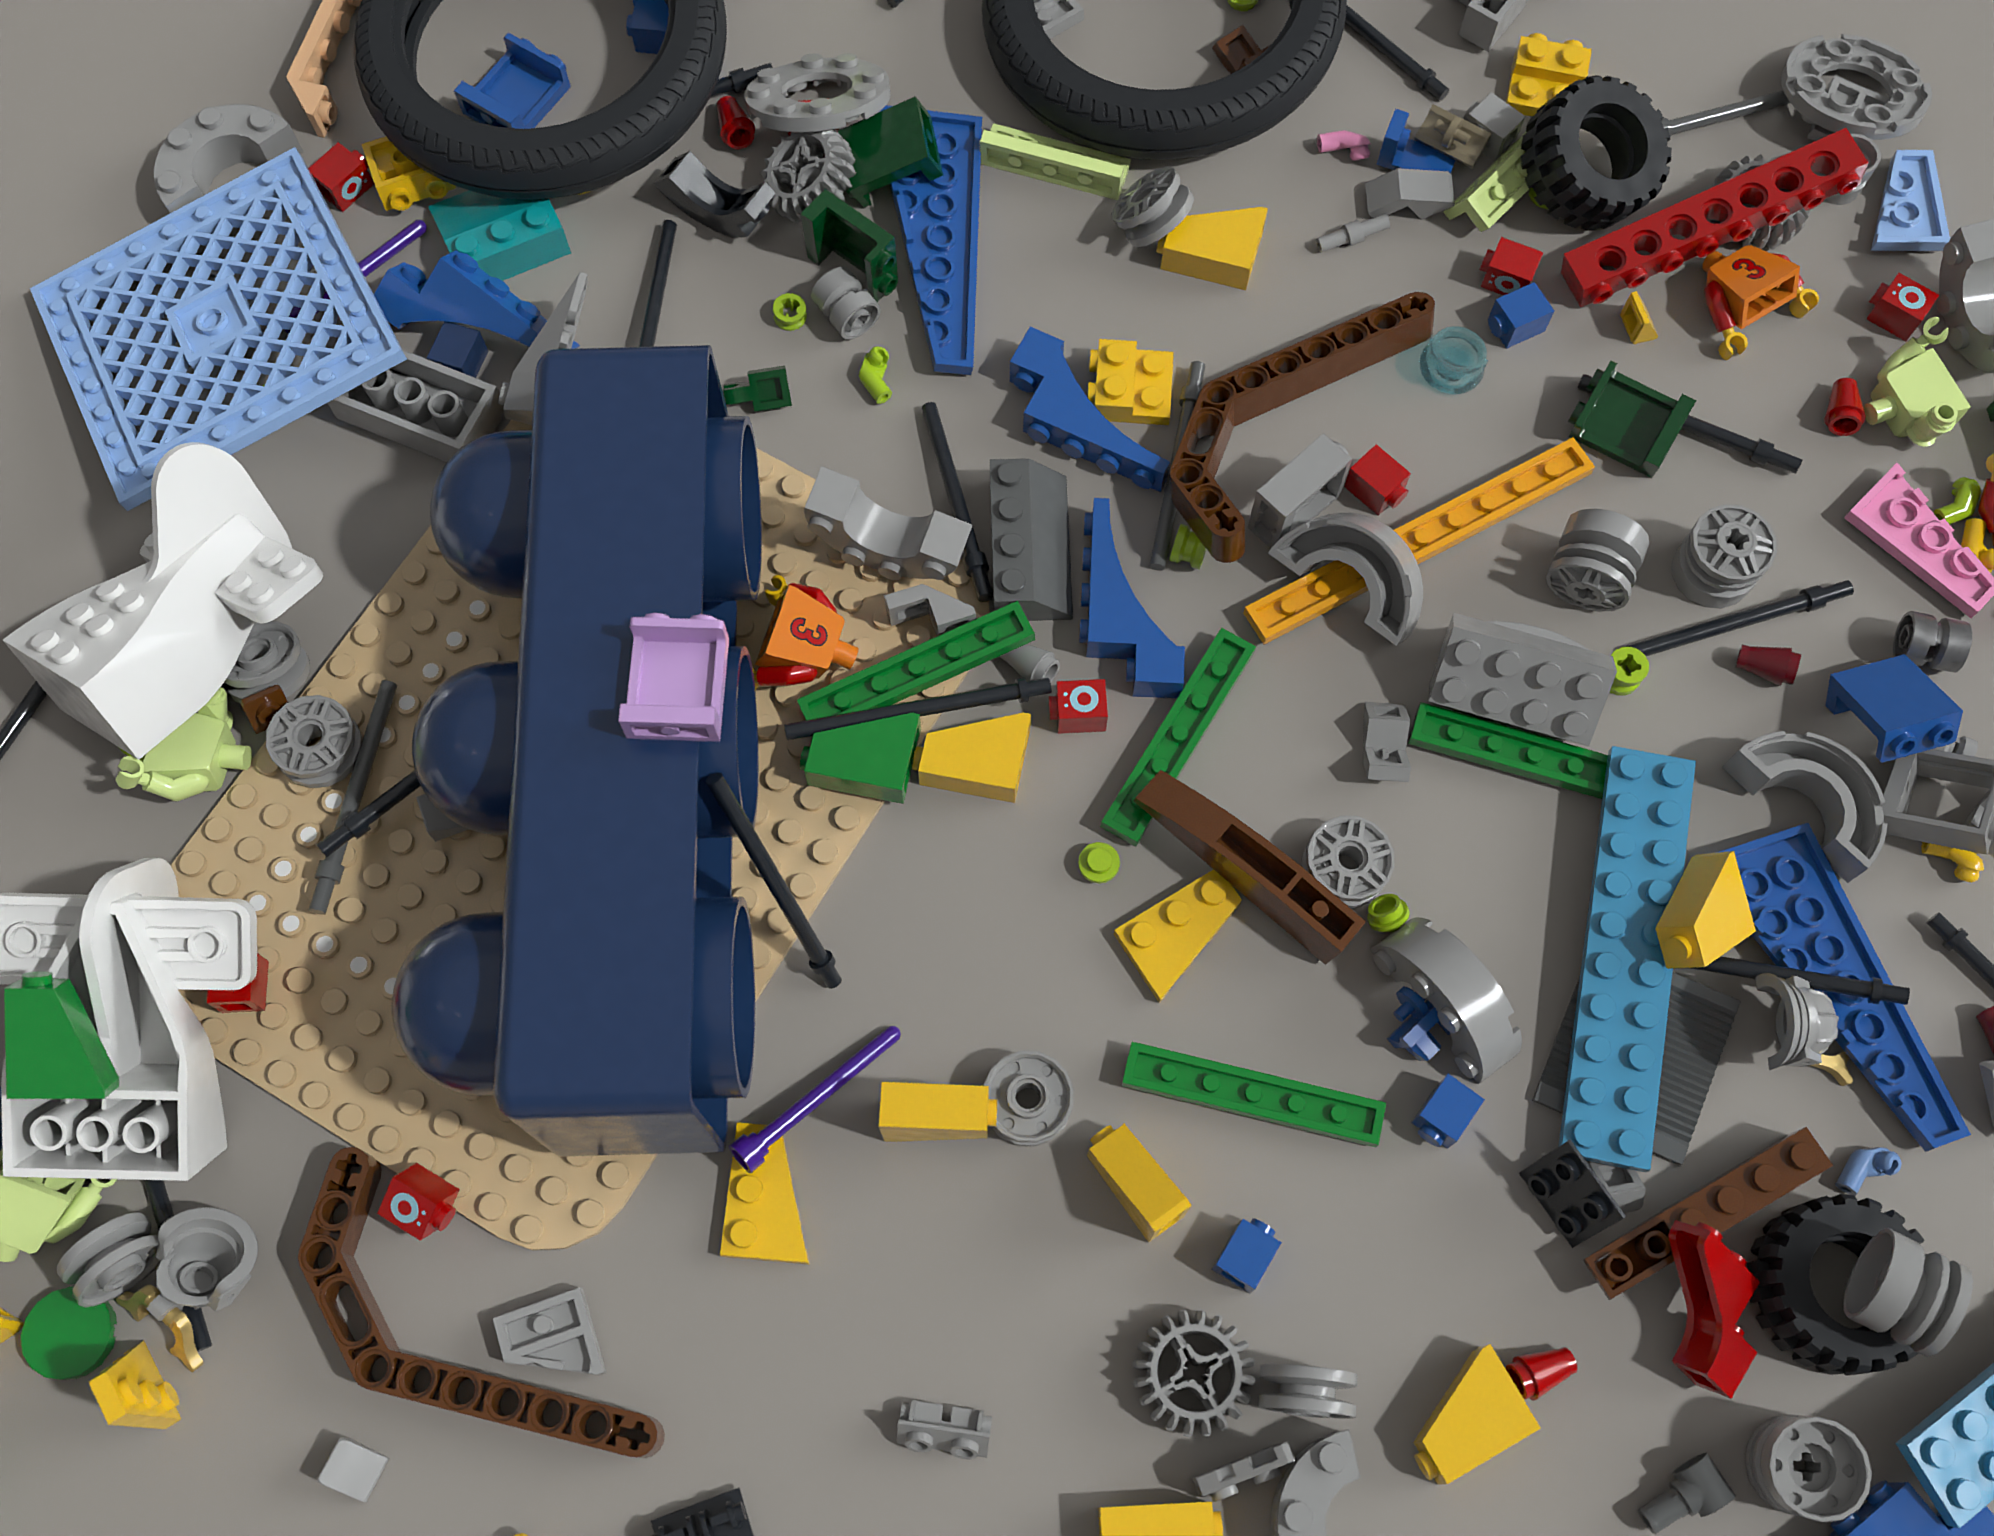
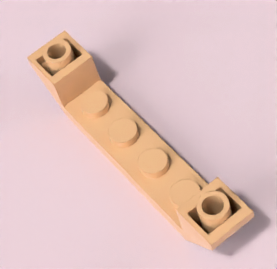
[286,0,362,138]

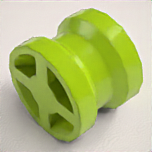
[1170,524,1207,570]
[1610,647,1649,696]

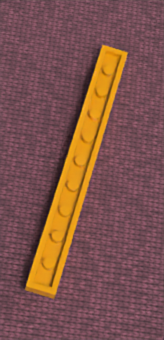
[1243,437,1595,645]

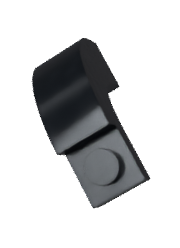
[653,151,776,238]

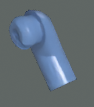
[1835,1147,1901,1195]

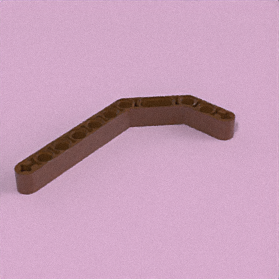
[1170,292,1435,563]
[298,1147,665,1458]

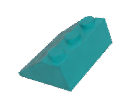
[428,190,571,281]

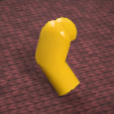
[1961,518,1994,572]
[1921,842,1984,883]

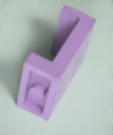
[619,613,729,742]

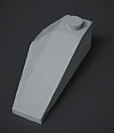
[498,272,588,425]

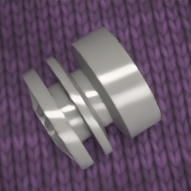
[1672,504,1777,609]
[1546,508,1649,612]
[1843,1228,1973,1357]
[1745,1414,1872,1522]

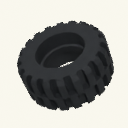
[1521,75,1672,230]
[1747,1194,1926,1376]

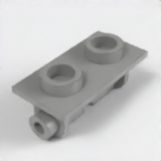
[897,1400,992,1459]

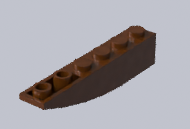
[1133,770,1366,965]
[1583,1127,1833,1300]

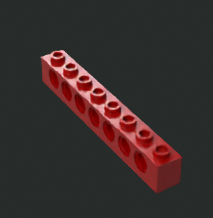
[1561,128,1869,308]

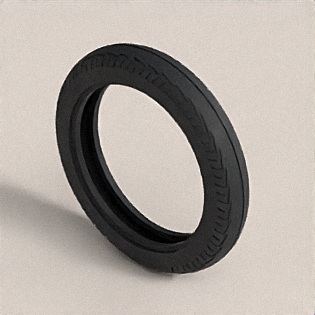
[353,0,727,200]
[982,0,1347,160]

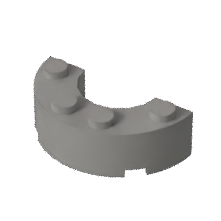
[154,104,303,213]
[1936,218,1994,374]
[804,466,972,580]
[1268,513,1423,646]
[1722,731,1888,883]
[1370,917,1522,1084]
[1270,1430,1361,1536]

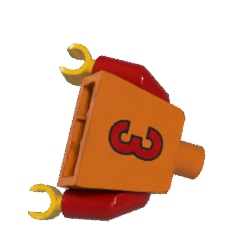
[1702,245,1819,360]
[752,575,859,690]

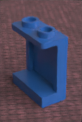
[453,33,571,129]
[1825,654,1963,763]

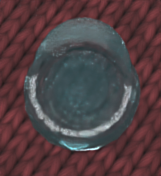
[1419,326,1488,394]

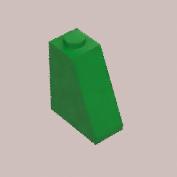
[800,713,921,804]
[4,971,119,1099]

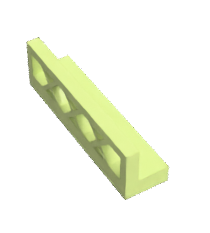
[980,123,1131,200]
[1443,132,1580,232]

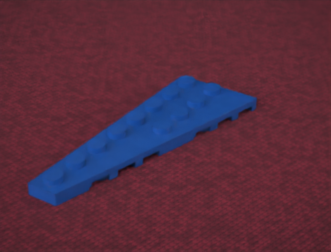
[879,105,982,375]
[1717,823,1971,1152]

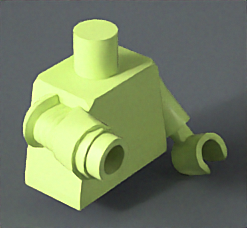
[1863,317,1971,447]
[116,687,252,801]
[0,1149,117,1262]

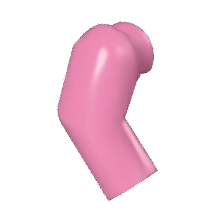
[1317,130,1371,161]

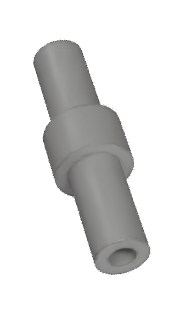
[1316,214,1390,252]

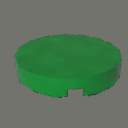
[20,1287,117,1380]

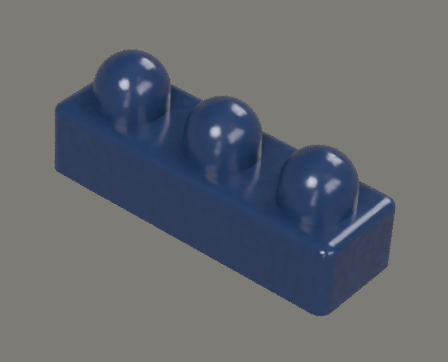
[392,345,762,1156]

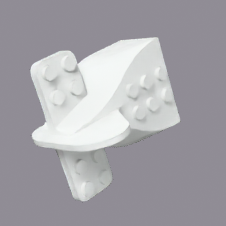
[3,442,323,760]
[0,858,257,1181]

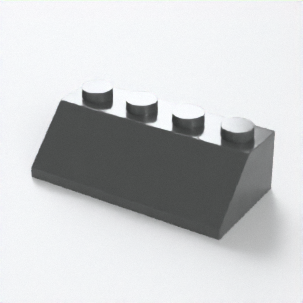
[990,458,1073,621]

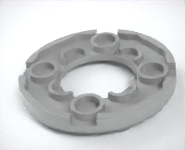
[1781,34,1932,140]
[744,53,891,132]

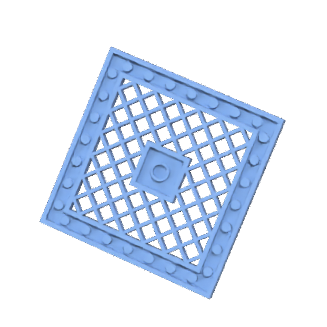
[30,147,407,511]

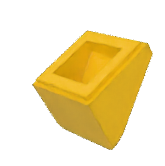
[1620,291,1658,344]

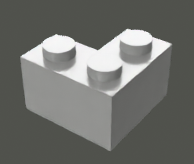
[1457,0,1527,52]

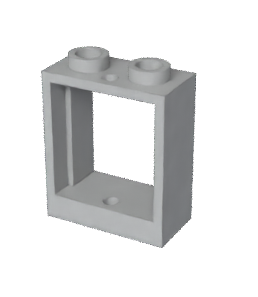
[1247,433,1352,549]
[1882,749,1994,855]

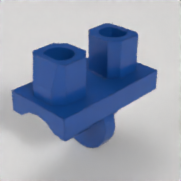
[1387,986,1451,1061]

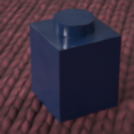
[426,321,489,378]

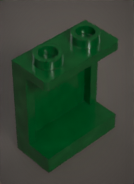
[838,96,943,208]
[801,189,898,302]
[1568,360,1697,478]

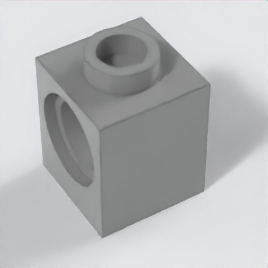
[1463,92,1526,162]

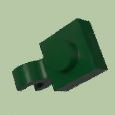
[723,365,792,412]

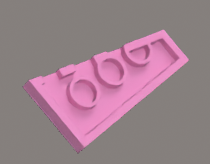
[1844,463,1994,618]

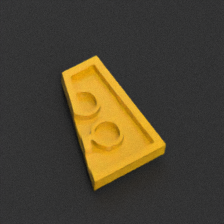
[1113,869,1242,1003]
[720,1122,810,1265]
[89,1340,181,1429]

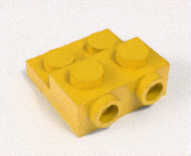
[1506,33,1592,117]
[361,136,456,211]
[1087,339,1174,425]

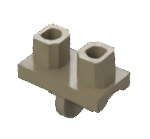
[1414,104,1491,169]

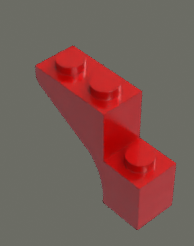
[1669,1220,1759,1399]

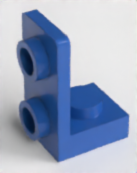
[1376,109,1456,174]

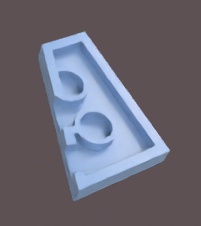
[1871,150,1950,251]

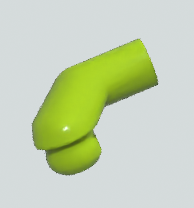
[859,346,892,404]
[1933,477,1981,525]

